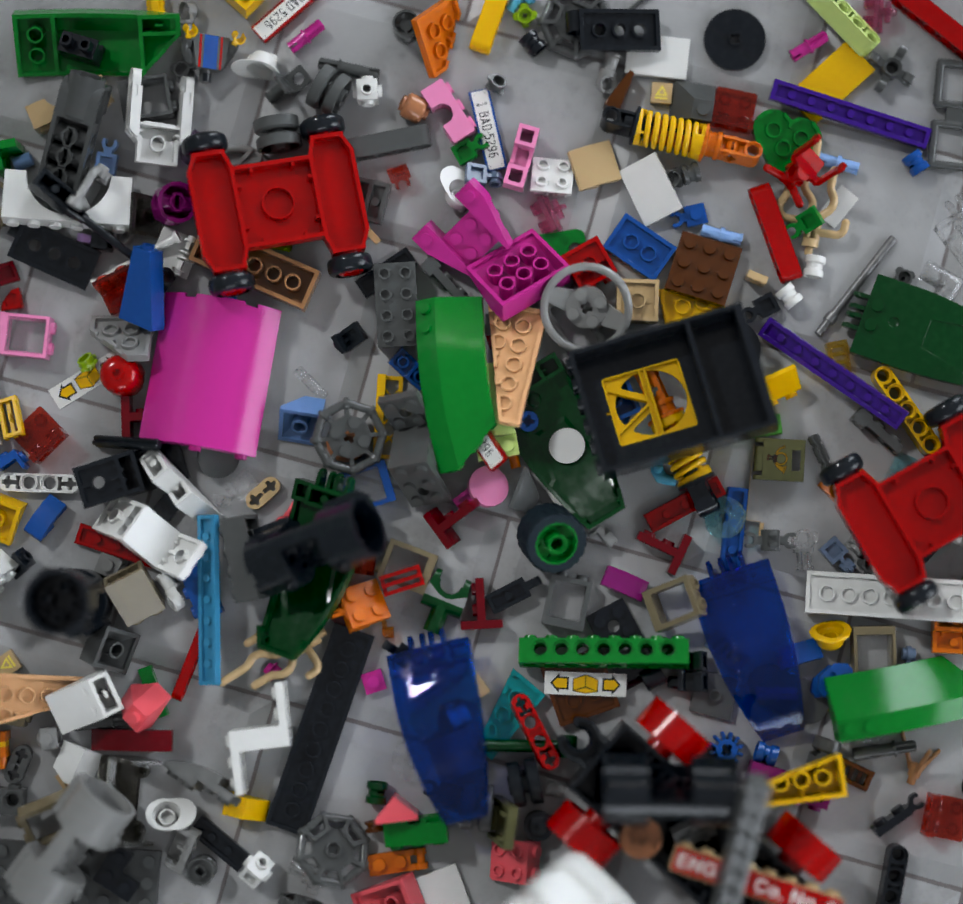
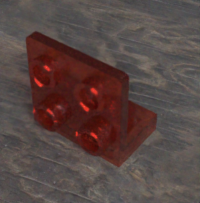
[710,86,758,135]
[92,265,129,315]
[15,406,69,464]
[920,792,963,842]

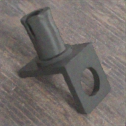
[265,65,312,104]

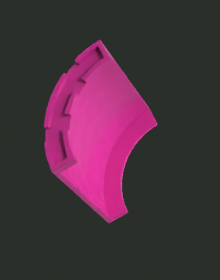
[139,292,282,461]

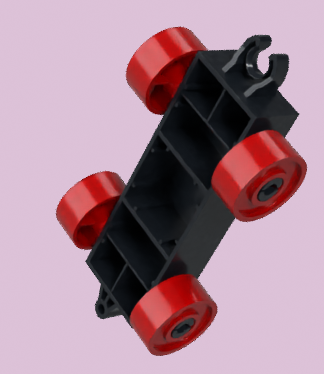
[546,696,843,904]

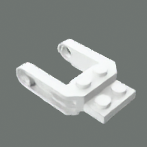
[124,67,195,168]

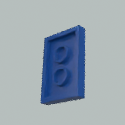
[603,213,677,280]

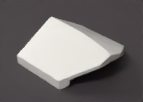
[53,740,104,785]

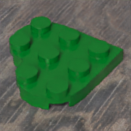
[751,109,822,177]

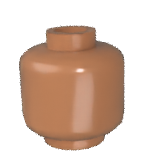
[398,93,430,124]

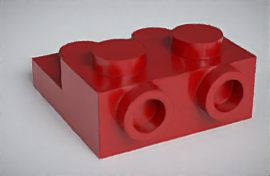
[561,236,618,288]

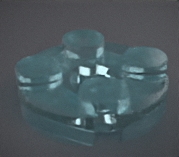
[703,496,747,538]

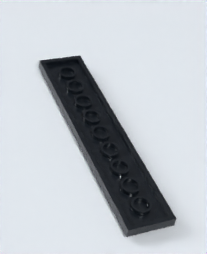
[265,623,375,835]

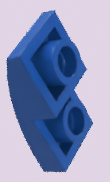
[387,347,421,391]
[24,494,67,542]
[774,638,824,670]

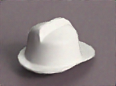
[231,51,280,81]
[440,166,466,213]
[145,798,197,832]

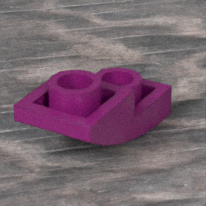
[600,565,649,602]

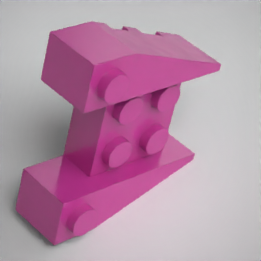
[412,177,513,276]

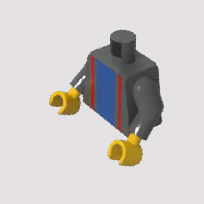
[180,23,246,83]

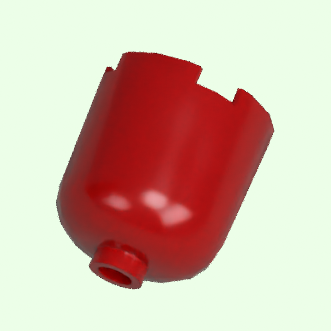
[100,355,145,397]

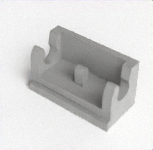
[164,825,203,875]

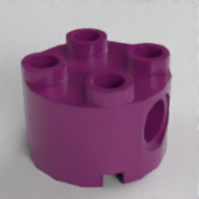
[151,181,194,226]

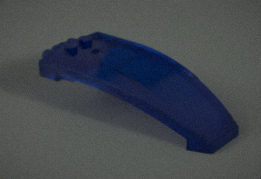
[698,551,805,742]
[386,628,490,826]

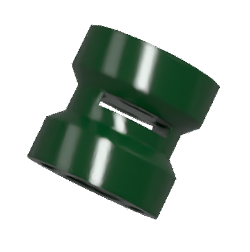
[365,780,388,805]

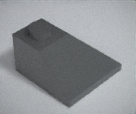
[669,79,716,125]
[509,467,542,514]
[79,625,141,675]

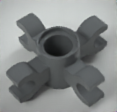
[867,45,915,93]
[744,530,796,551]

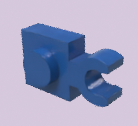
[669,203,708,228]

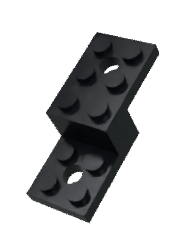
[72,443,190,509]

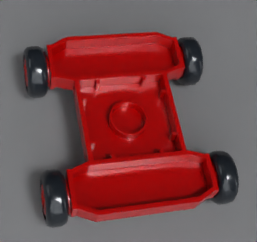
[181,113,373,298]
[819,394,963,613]

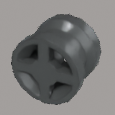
[679,161,701,186]

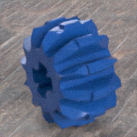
[708,731,744,763]

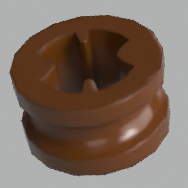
[364,820,384,833]

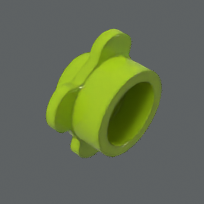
[513,3,537,28]
[77,352,98,373]

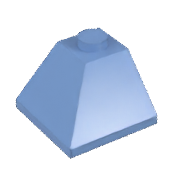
[278,396,326,445]

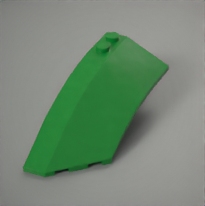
[12,9,181,77]
[416,297,497,474]
[823,656,963,743]

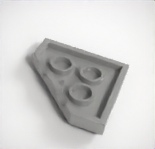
[89,315,154,362]

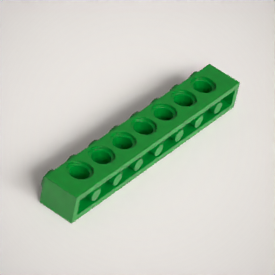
[518,635,689,669]

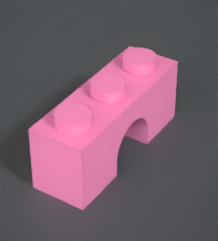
[420,78,476,146]
[503,123,540,193]

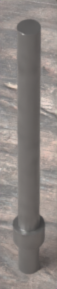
[815,236,897,337]

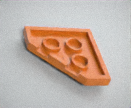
[411,0,461,78]

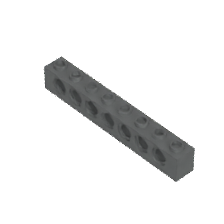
[710,772,772,904]

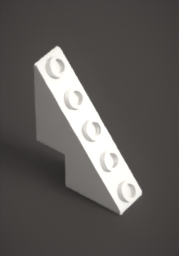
[139,450,225,522]

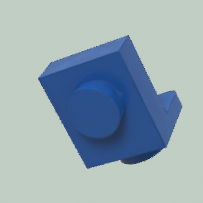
[0,449,30,471]

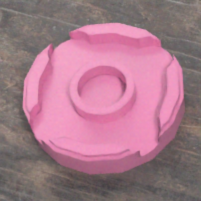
[467,466,509,508]

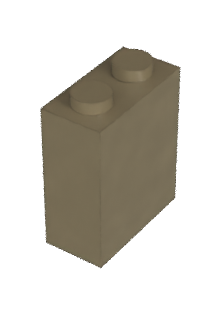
[103,560,166,627]

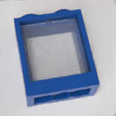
[338,460,397,507]

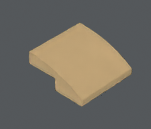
[567,140,622,192]

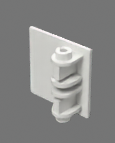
[530,157,573,198]
[156,226,197,280]

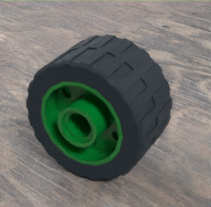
[516,503,587,573]

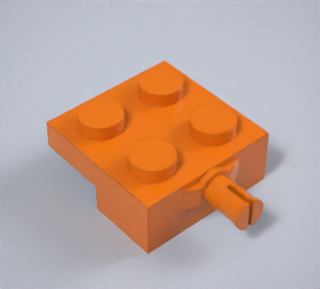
[330,578,391,634]
[931,621,963,654]

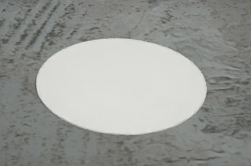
[549,428,585,464]

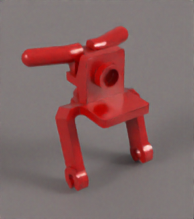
[763,133,847,208]

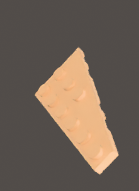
[488,305,545,428]
[0,673,85,724]

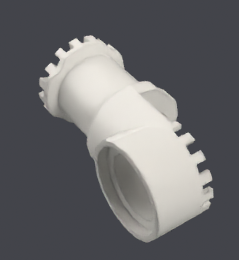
[154,572,186,612]

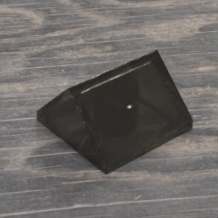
[129,192,165,240]

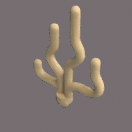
[777,139,850,255]
[219,628,327,690]

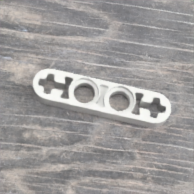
[0,472,79,494]

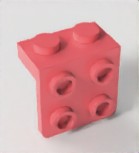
[490,840,542,885]

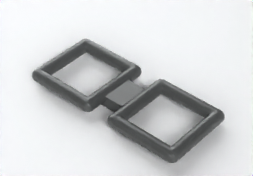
[927,58,963,172]

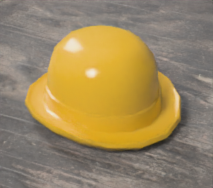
[809,620,852,651]

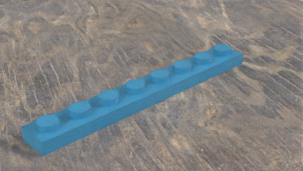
[197,515,221,685]

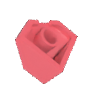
[121,683,172,733]

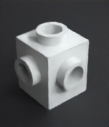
[353,76,382,107]
[238,850,275,890]

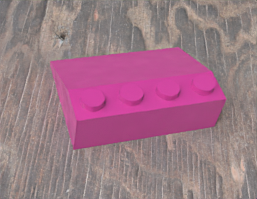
[465,228,570,322]

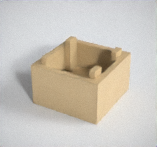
[615,278,659,325]

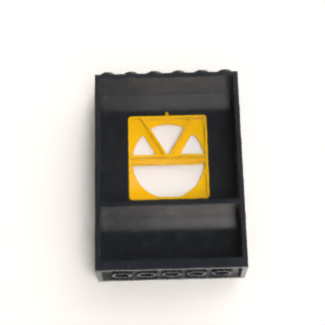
[565,302,779,481]

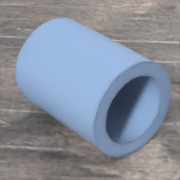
[11,151,35,170]

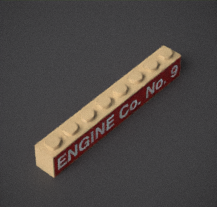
[667,840,845,904]

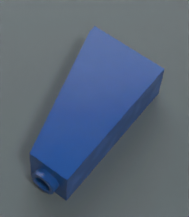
[119,243,165,332]

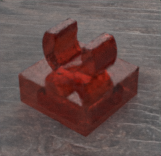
[386,163,411,190]

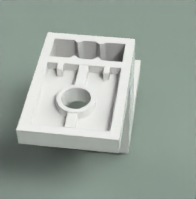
[92,497,208,581]
[225,679,294,796]

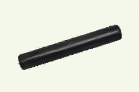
[92,435,162,451]

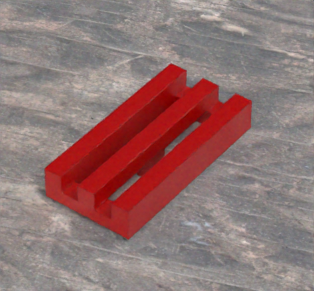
[379,564,425,597]

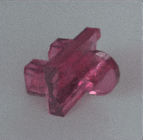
[863,0,897,34]
[530,195,567,234]

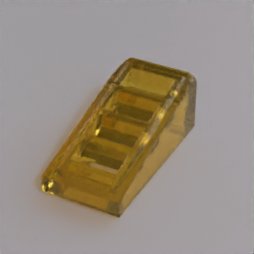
[824,339,852,372]

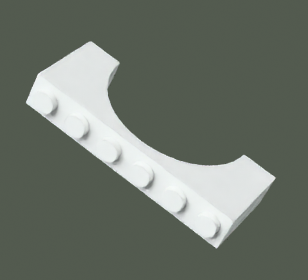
[1,169,133,234]

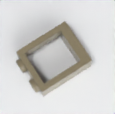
[642,574,708,633]

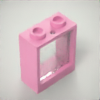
[0,312,57,360]

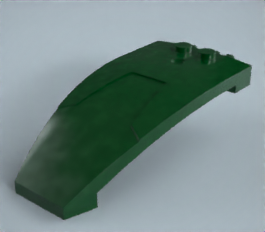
[841,274,963,387]
[514,352,625,530]
[256,468,373,660]

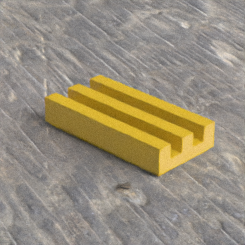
[0,395,26,441]

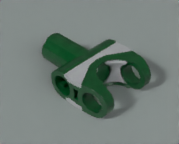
[420,568,471,635]

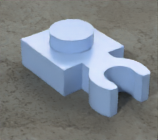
[94,138,119,176]

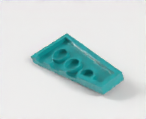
[478,668,545,760]

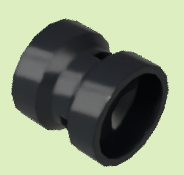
[519,29,547,58]

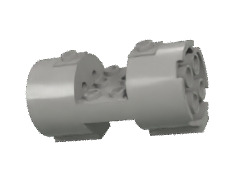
[3,772,136,904]

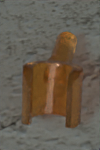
[381,620,394,638]

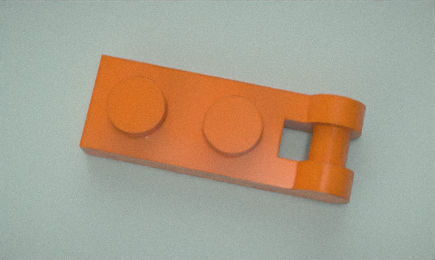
[368,846,429,877]

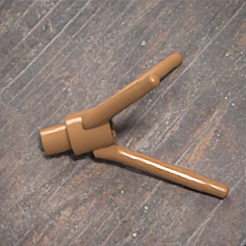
[900,732,941,785]

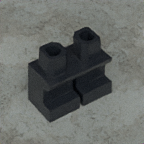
[57,30,106,67]
[668,651,708,692]

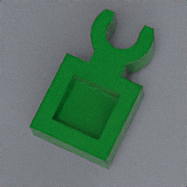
[451,133,490,167]
[786,205,825,239]

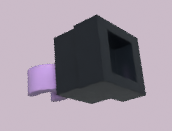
[77,231,114,253]

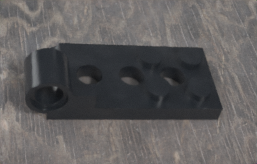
[565,8,661,52]
[7,225,102,291]
[586,598,668,691]

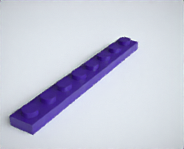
[768,79,932,150]
[758,317,909,430]

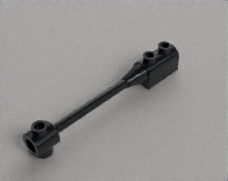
[28,168,176,293]

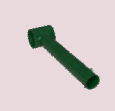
[479,735,578,758]

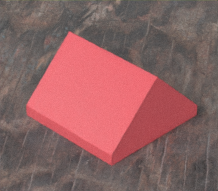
[375,792,419,825]

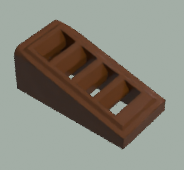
[603,70,634,109]
[842,757,876,792]

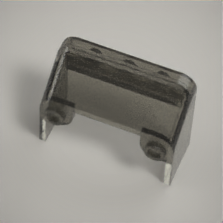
[98,754,162,848]

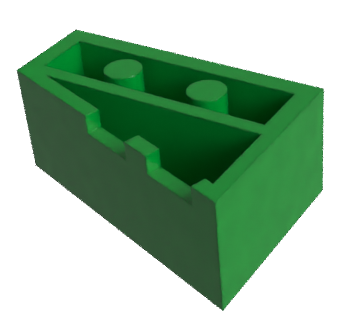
[383,812,449,850]

